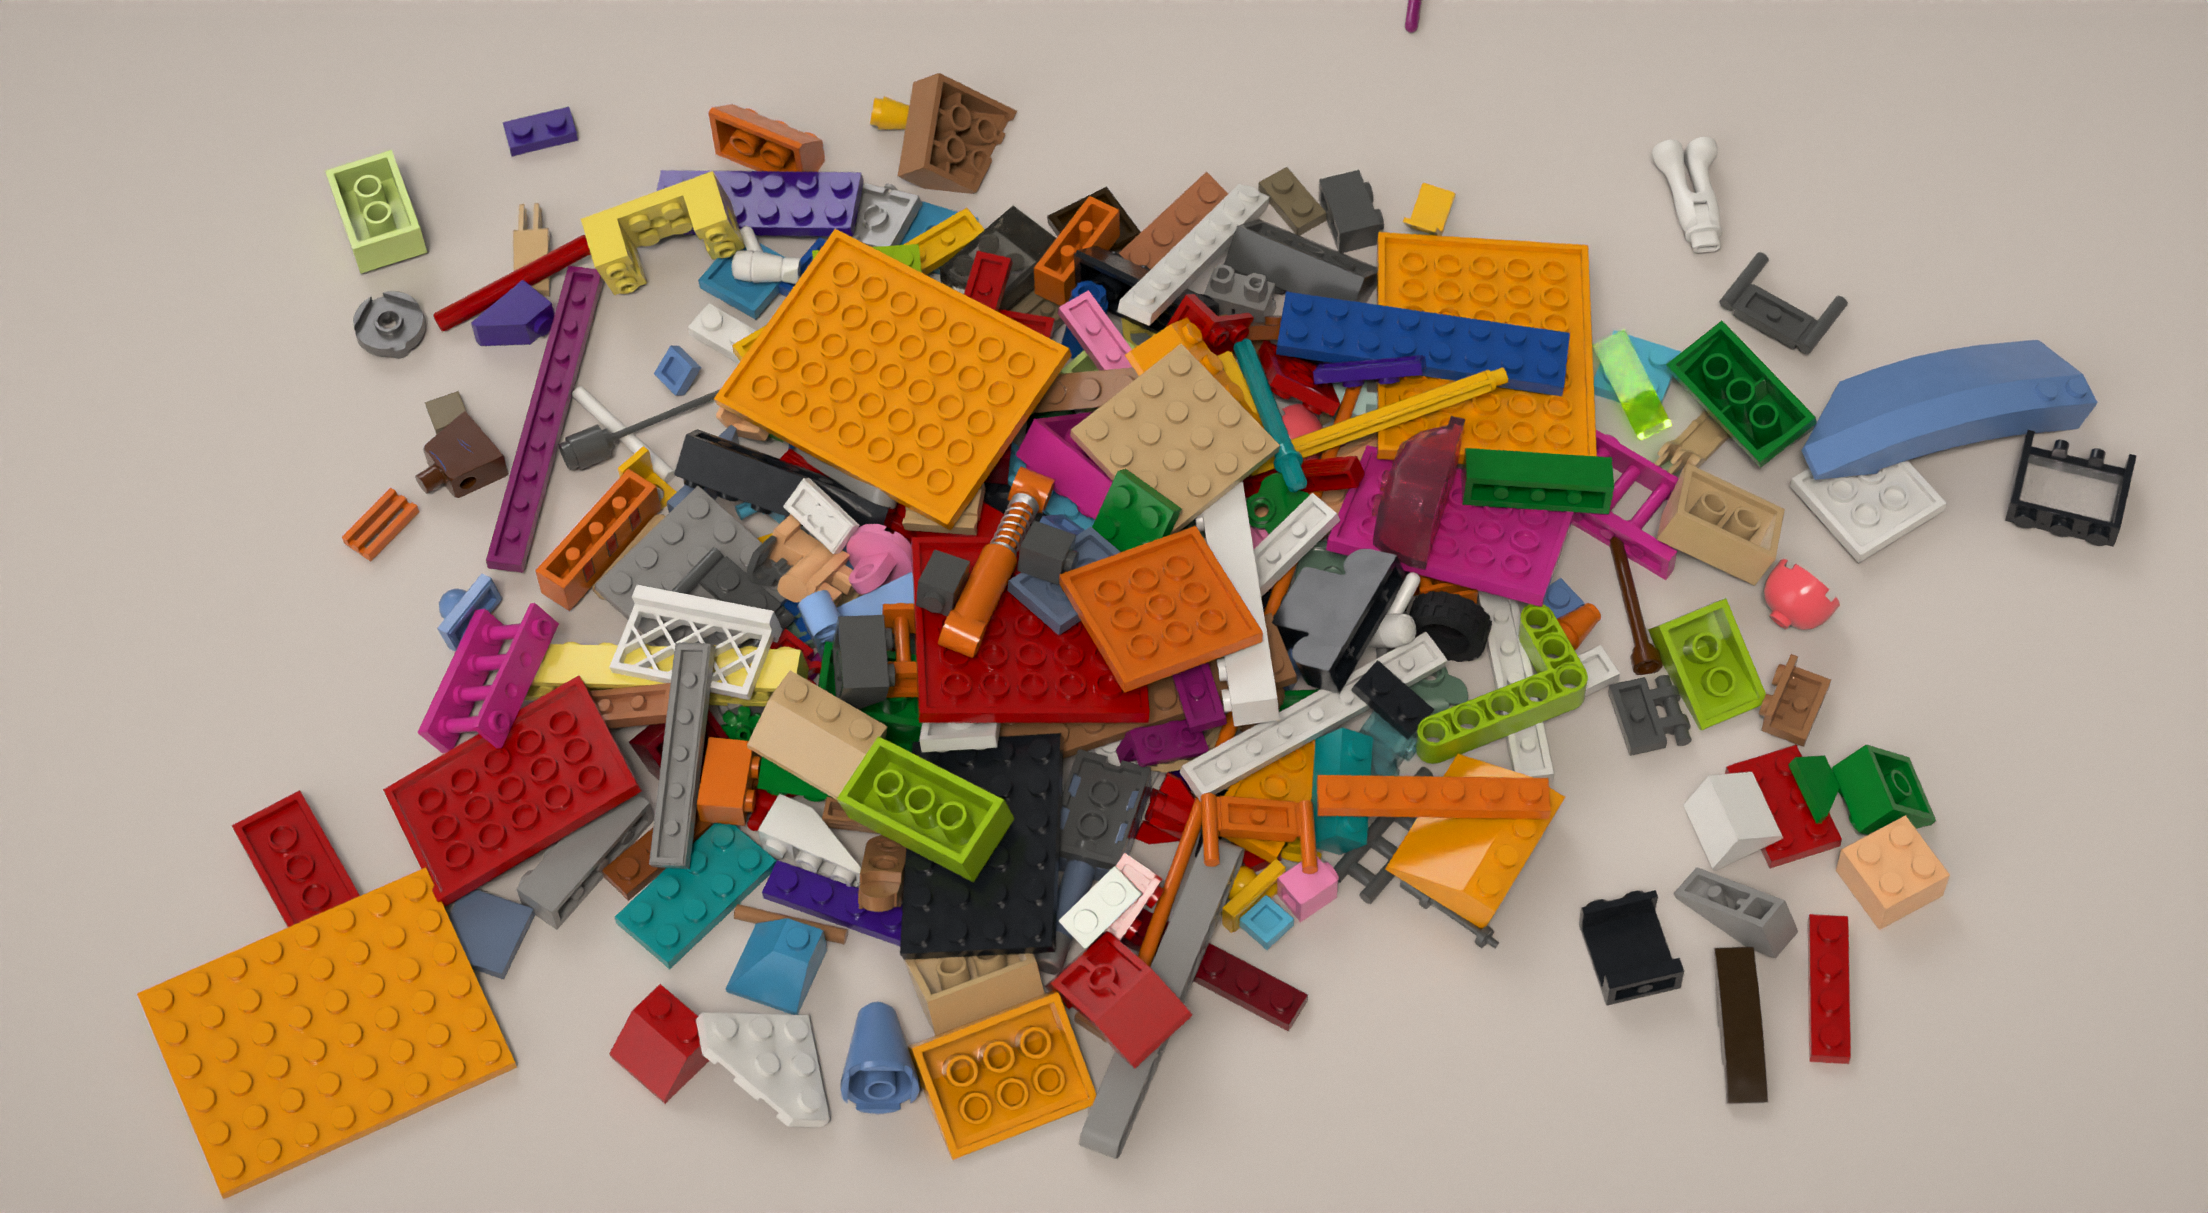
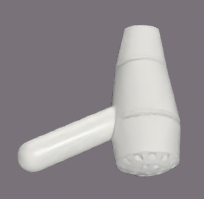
[731,226,801,284]
[1367,572,1420,648]

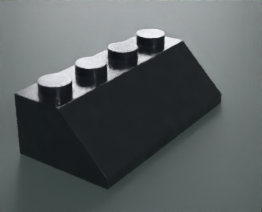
[1074,246,1219,334]

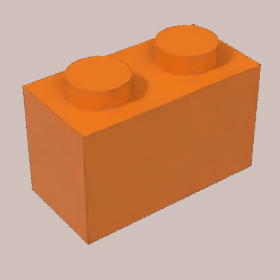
[697,737,762,826]

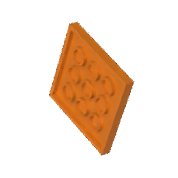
[1059,526,1263,693]

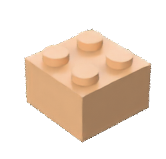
[1836,815,1950,930]

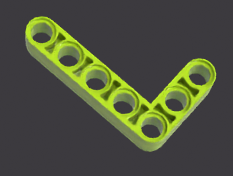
[1416,604,1588,764]

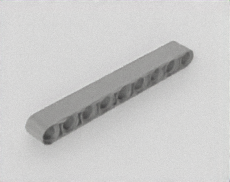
[1079,839,1245,1159]

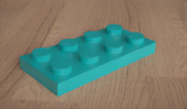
[615,823,777,970]

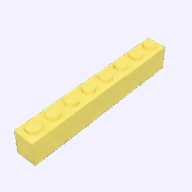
[524,642,809,707]

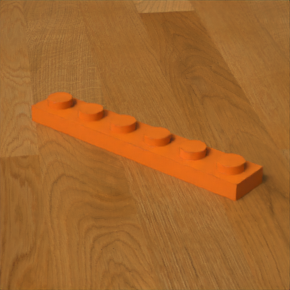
[1317,775,1550,819]

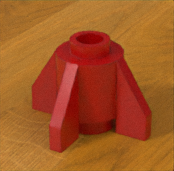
[1135,772,1195,844]

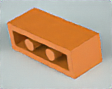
[1034,196,1120,306]

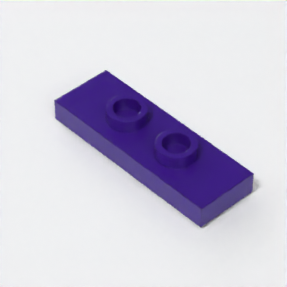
[1313,355,1427,387]

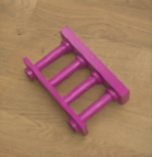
[1572,430,1679,580]
[417,603,559,753]

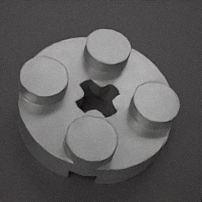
[353,291,426,359]

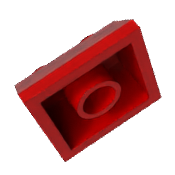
[609,984,709,1104]

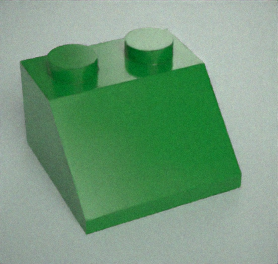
[1831,744,1937,835]

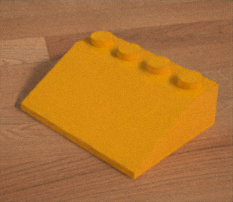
[1385,754,1565,929]
[908,991,1096,1160]

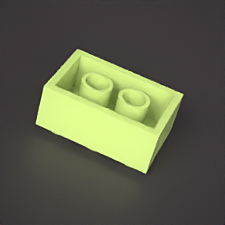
[325,150,427,274]

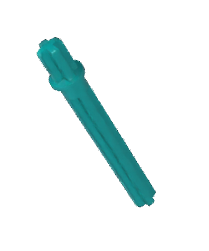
[1233,338,1307,492]

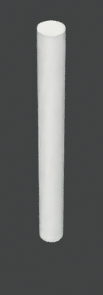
[572,386,675,483]

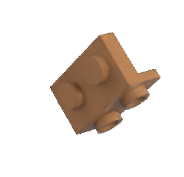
[1759,654,1831,747]

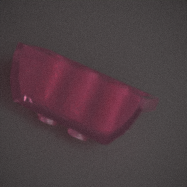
[1372,416,1465,570]

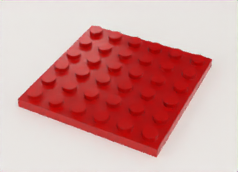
[911,537,1150,723]

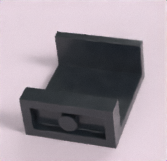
[1579,890,1685,1006]

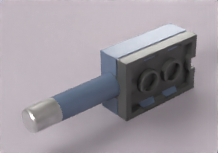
[1035,749,1152,974]

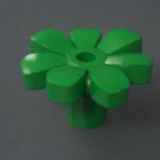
[720,706,761,741]

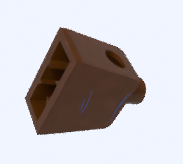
[415,411,509,498]

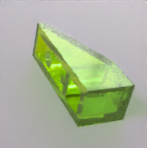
[1592,329,1672,441]

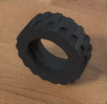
[1409,591,1492,662]

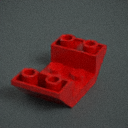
[1045,931,1193,1069]

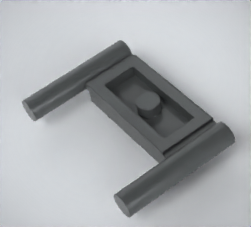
[1719,252,1848,354]
[671,547,795,648]

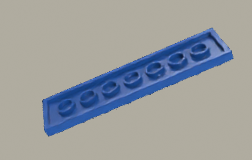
[1276,292,1570,396]

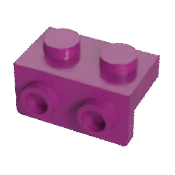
[1115,720,1209,767]

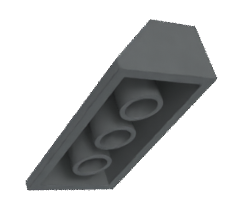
[1224,219,1377,303]

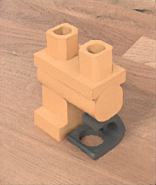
[747,514,854,607]

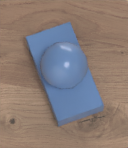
[437,573,502,652]

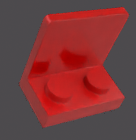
[1165,294,1254,356]

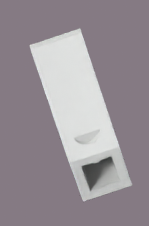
[758,794,861,888]

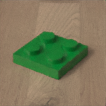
[1092,468,1182,552]

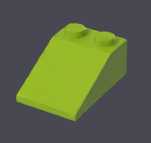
[1648,598,1766,730]

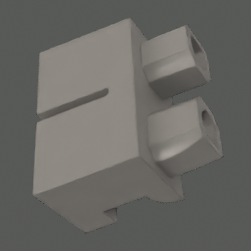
[1204,264,1276,322]

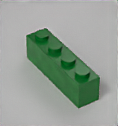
[1461,448,1614,514]

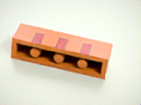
[535,469,661,611]

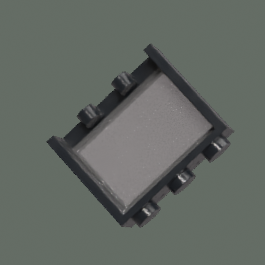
[2005,430,2137,547]

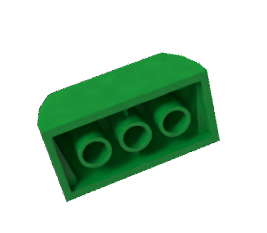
[1666,320,1817,468]

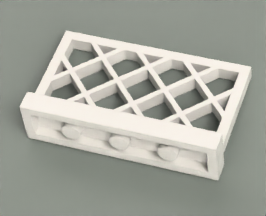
[609,585,782,700]

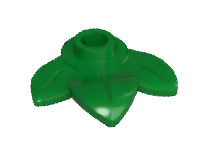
[1246,472,1310,534]

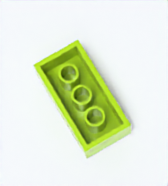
[837,736,1015,882]

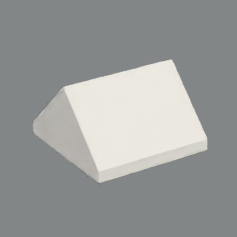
[1684,772,1783,871]

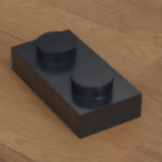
[1351,660,1434,740]

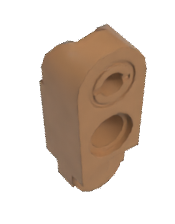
[858,835,906,912]

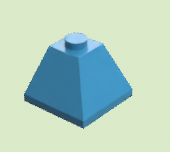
[726,918,827,1015]

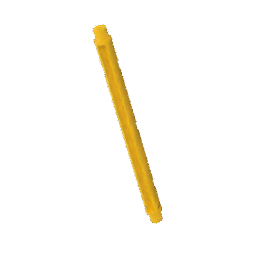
[1250,367,1509,476]

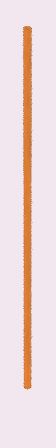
[1138,385,1363,967]

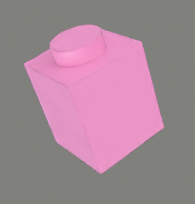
[1277,857,1339,923]

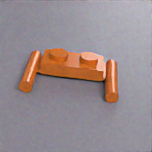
[1201,793,1318,874]

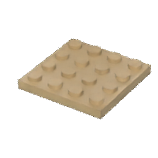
[1070,344,1280,535]

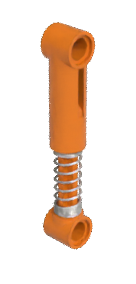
[938,466,1056,659]

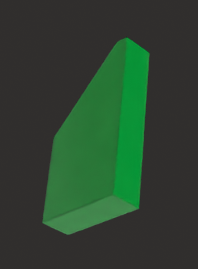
[1789,755,1840,824]

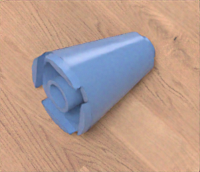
[840,1002,920,1114]

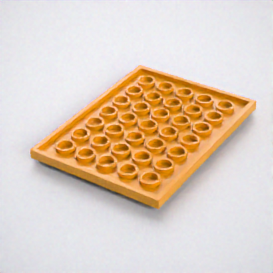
[714,229,1072,531]
[1377,232,1597,464]
[137,867,517,1199]

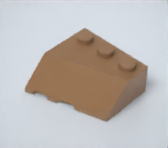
[898,73,1017,194]

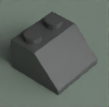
[832,615,895,709]

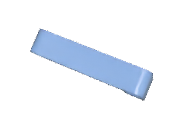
[798,572,914,660]

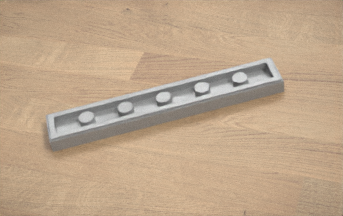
[649,642,715,869]

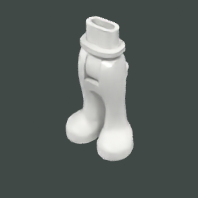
[1652,137,1722,253]

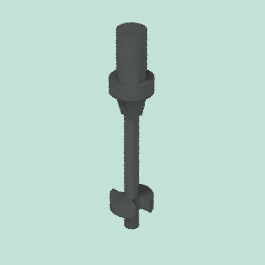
[1400,880,1499,948]

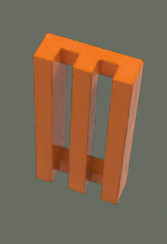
[342,487,419,562]

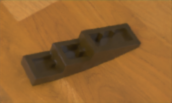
[1714,947,1768,1104]

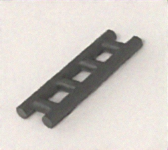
[1333,767,1433,904]

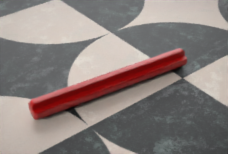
[433,235,591,331]

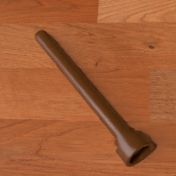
[1609,536,1663,675]

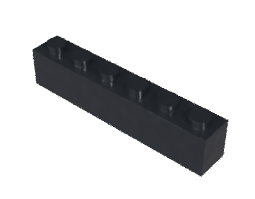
[674,429,898,532]

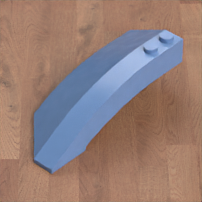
[1801,340,2098,480]

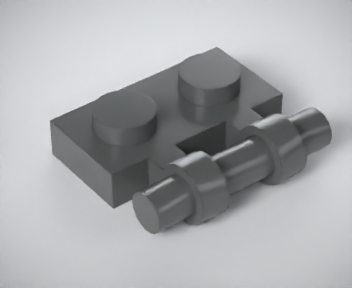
[1608,675,1692,756]

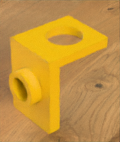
[1403,183,1456,236]
[618,446,677,513]

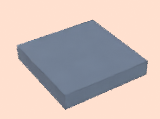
[449,889,535,980]

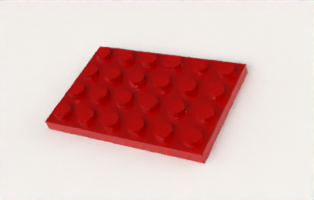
[383,675,642,907]

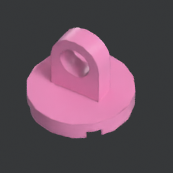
[846,524,912,594]

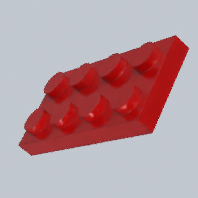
[231,790,360,928]

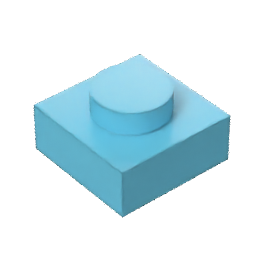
[1239,895,1294,950]

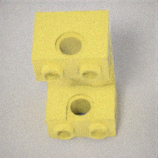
[581,171,745,295]

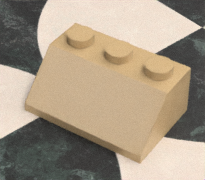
[1656,463,1785,586]
[747,670,887,800]
[904,953,1044,1036]

